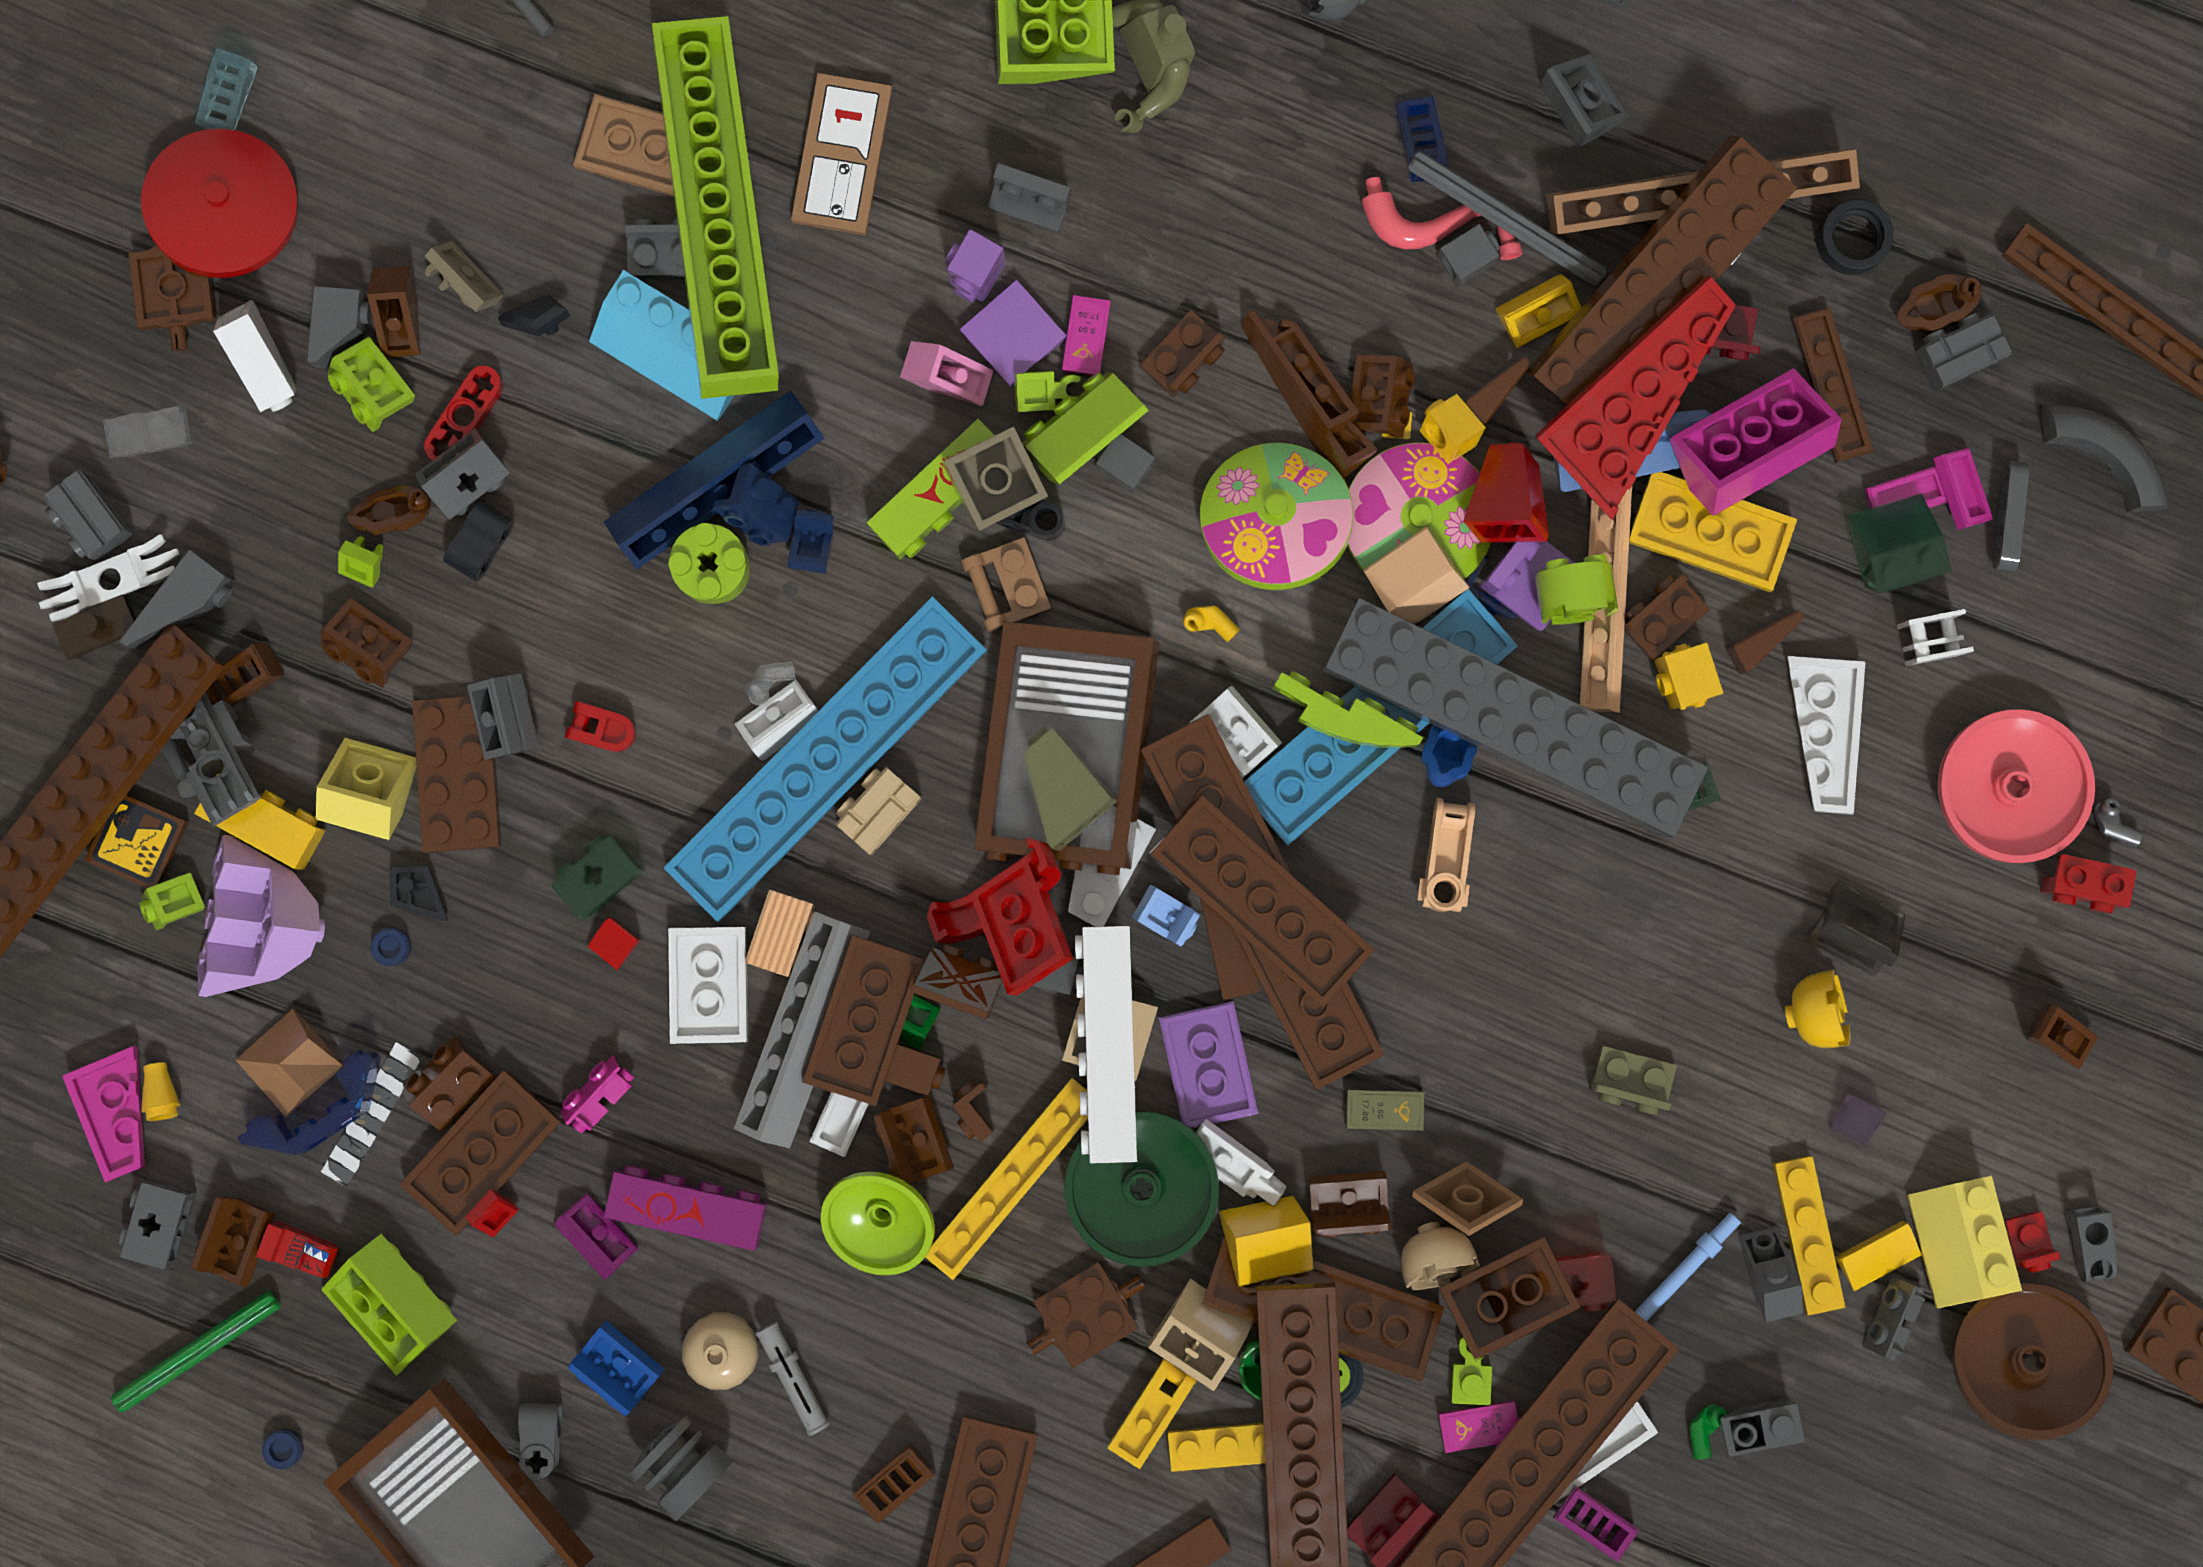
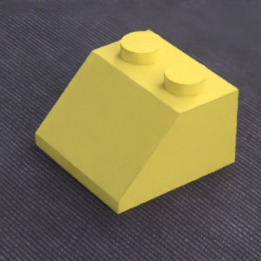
[316,738,417,840]

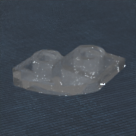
[103,406,192,459]

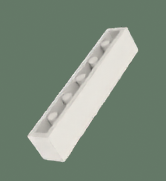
[1075,926,1137,1163]

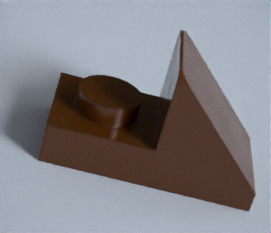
[2025,1004,2098,1069]

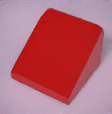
[587,916,641,970]

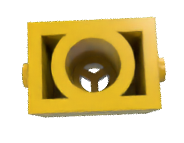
[1654,643,1724,710]

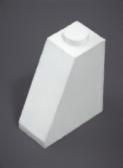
[213,300,296,412]

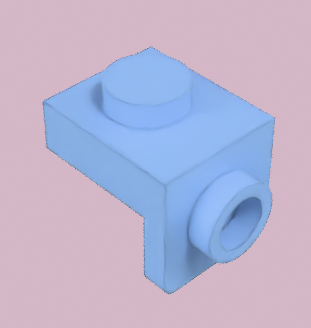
[1131,885,1200,946]

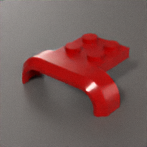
[927,838,1074,996]

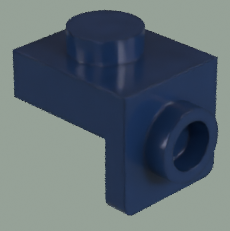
[788,510,834,574]

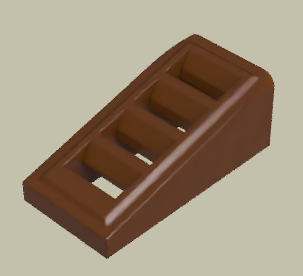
[1464,356,1531,425]
[1726,610,1804,675]
[206,643,285,706]
[853,1442,936,1524]

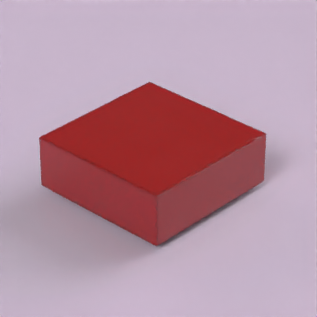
[465,1189,519,1237]

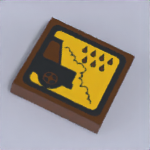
[84,795,189,888]

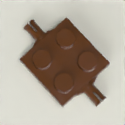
[129,246,217,352]
[1026,1262,1146,1369]

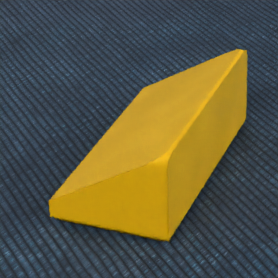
[1496,274,1581,348]
[1835,1221,1921,1291]

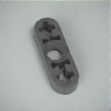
[1992,460,2029,572]

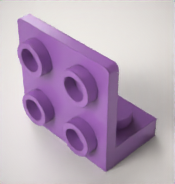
[1480,541,1574,631]

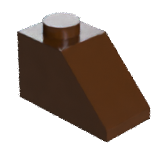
[367,266,421,357]

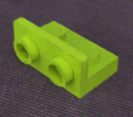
[327,337,415,432]

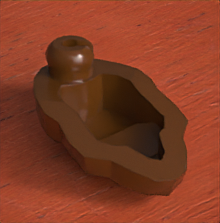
[1897,274,1982,333]
[347,485,431,535]

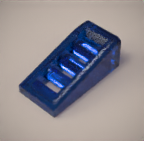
[1396,96,1448,183]

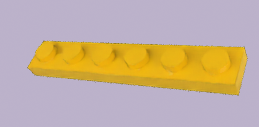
[925,1078,1088,1280]

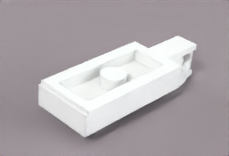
[1196,1119,1286,1206]

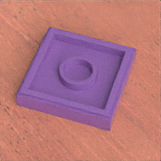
[960,280,1067,388]

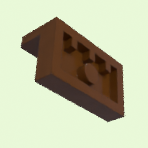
[1140,310,1225,398]
[1350,355,1415,438]
[1624,574,1710,661]
[321,598,413,688]

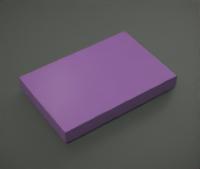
[1159,1001,1258,1129]

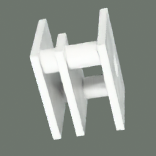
[1897,609,1974,666]

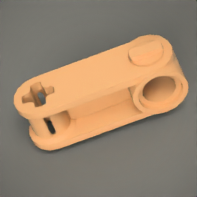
[1417,797,1475,912]

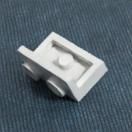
[1190,686,1282,778]

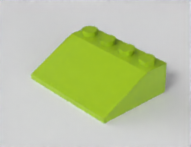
[994,0,1115,84]

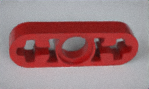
[424,366,504,460]

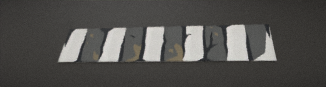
[321,1042,422,1187]

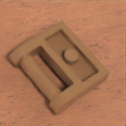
[961,537,1051,632]

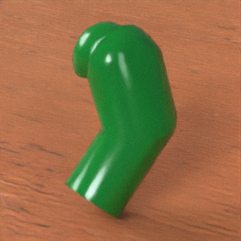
[1689,1404,1728,1459]

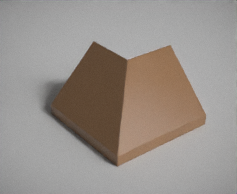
[236,1009,345,1117]
[1413,1161,1523,1236]

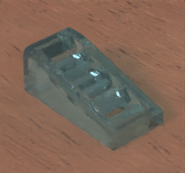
[195,48,258,130]

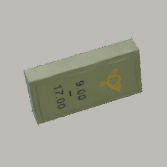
[1346,1089,1424,1131]

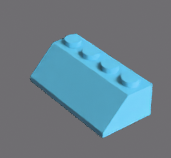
[589,270,734,421]

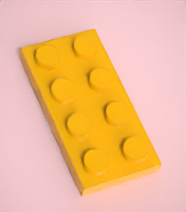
[1629,472,1797,592]

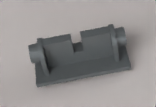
[1862,1276,1925,1361]

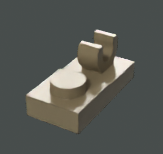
[424,241,504,312]

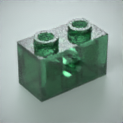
[551,835,644,921]

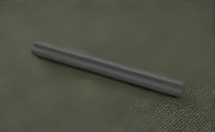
[1408,151,1607,286]

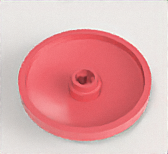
[1937,710,2095,863]

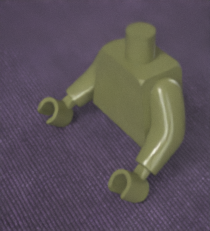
[1112,0,1195,133]

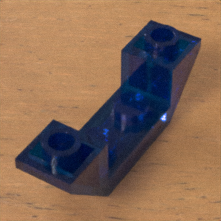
[238,1050,381,1155]

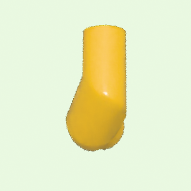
[1183,605,1241,643]

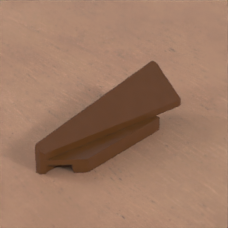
[1242,311,1377,479]

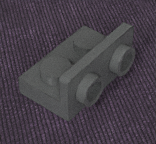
[988,163,1071,232]
[624,219,685,279]

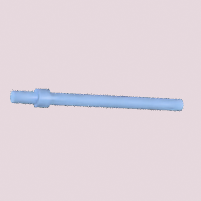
[1634,1212,1741,1322]

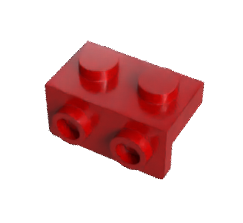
[2041,854,2136,914]

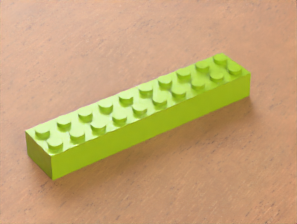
[652,16,779,399]

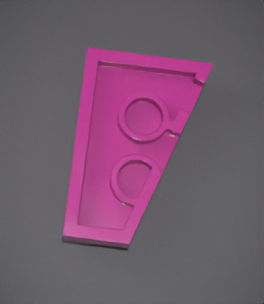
[62,1046,145,1182]

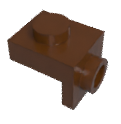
[952,1080,994,1142]

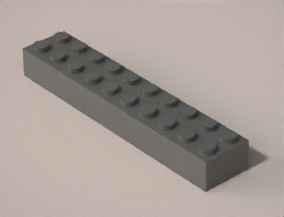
[1323,598,1708,838]

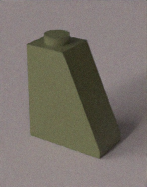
[1023,727,1118,851]

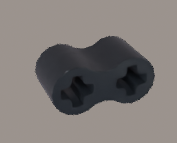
[443,501,514,582]

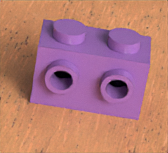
[945,229,1006,303]

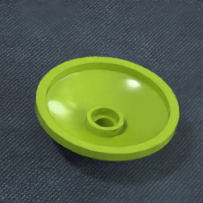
[821,1172,935,1275]

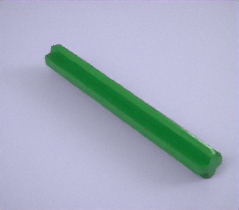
[111,1291,281,1412]

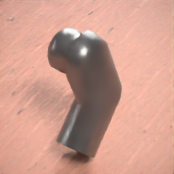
[2094,798,2142,849]

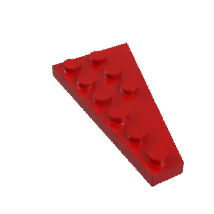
[1535,275,1736,520]

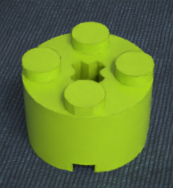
[668,523,750,604]
[1535,554,1619,625]

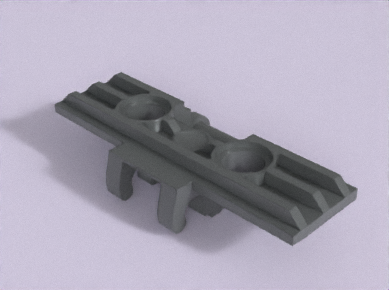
[161,692,261,826]

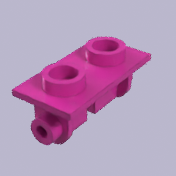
[560,1055,635,1134]

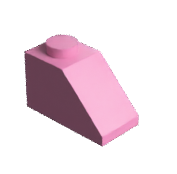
[900,341,994,406]

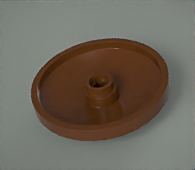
[1952,1283,2113,1441]

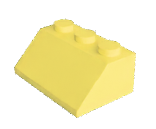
[1906,1176,2022,1309]

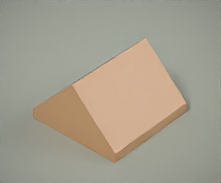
[1363,526,1470,625]

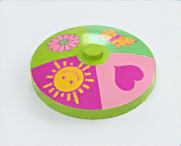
[1200,443,1353,590]
[1347,443,1491,579]

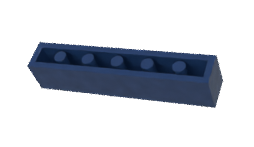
[603,390,824,569]

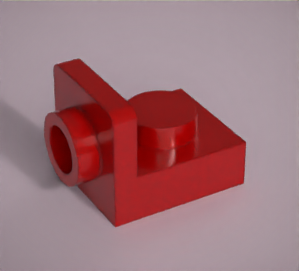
[2004,1210,2061,1272]

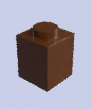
[885,1043,946,1096]

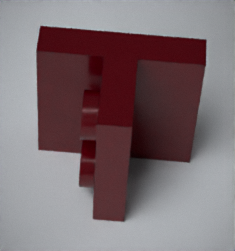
[1347,1473,1440,1567]

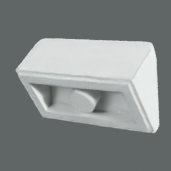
[735,680,819,761]

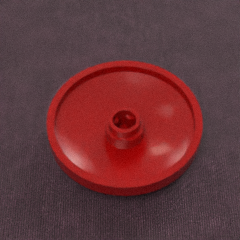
[141,129,299,278]

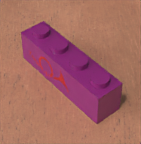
[604,1165,769,1251]

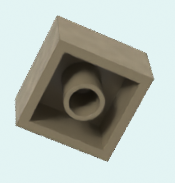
[942,427,1048,532]

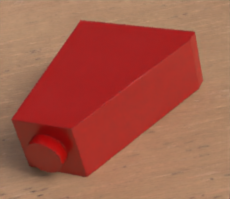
[1463,442,1549,542]

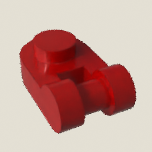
[564,701,636,752]

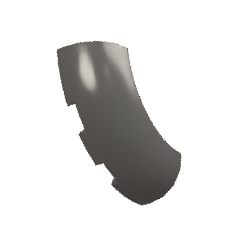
[2040,405,2168,513]

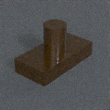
[52,594,136,660]

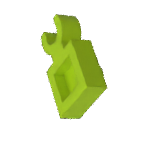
[1014,371,1080,412]
[1450,1336,1492,1405]

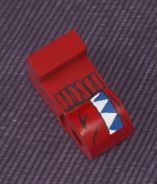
[256,1221,339,1278]

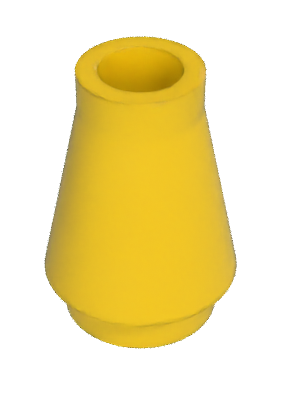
[141,1063,181,1121]

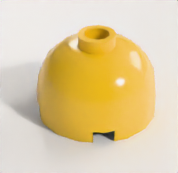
[1785,970,1851,1048]

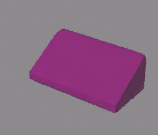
[554,1193,639,1280]

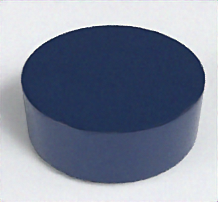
[370,928,411,966]
[262,1429,304,1469]

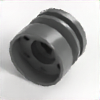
[628,1415,733,1521]

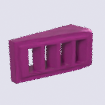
[1553,1485,1640,1562]

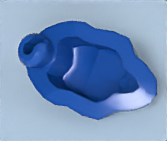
[1421,726,1477,787]

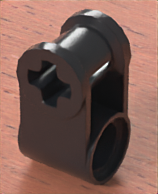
[996,499,1066,541]

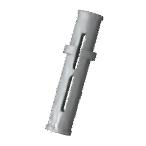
[755,1321,830,1436]

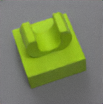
[338,536,383,588]

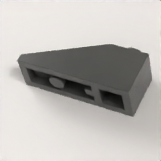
[119,550,235,649]

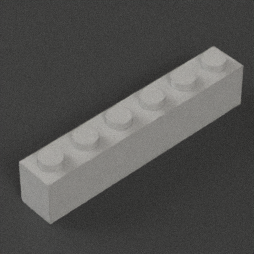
[734,911,870,1148]

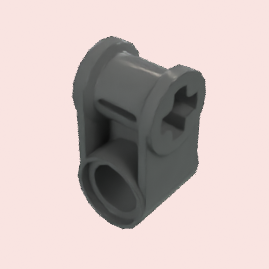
[518,1403,563,1480]

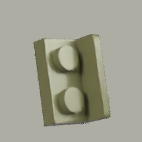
[1589,1045,1677,1115]

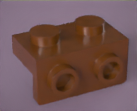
[402,1037,495,1132]
[874,1096,954,1184]
[1309,1171,1391,1238]
[191,1196,275,1287]

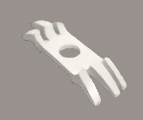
[37,534,180,622]

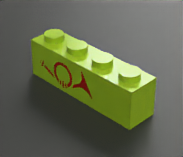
[867,419,994,560]

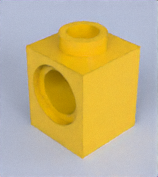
[1420,394,1486,464]

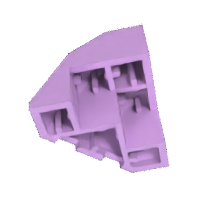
[197,835,325,997]

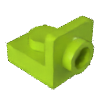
[139,873,205,931]

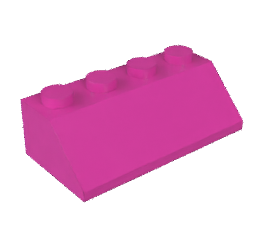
[1670,368,1842,516]

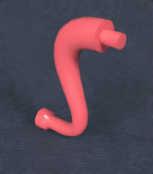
[1362,177,1523,260]

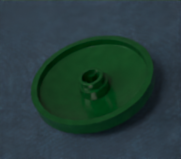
[1065,1111,1219,1267]

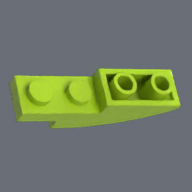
[1273,671,1423,748]

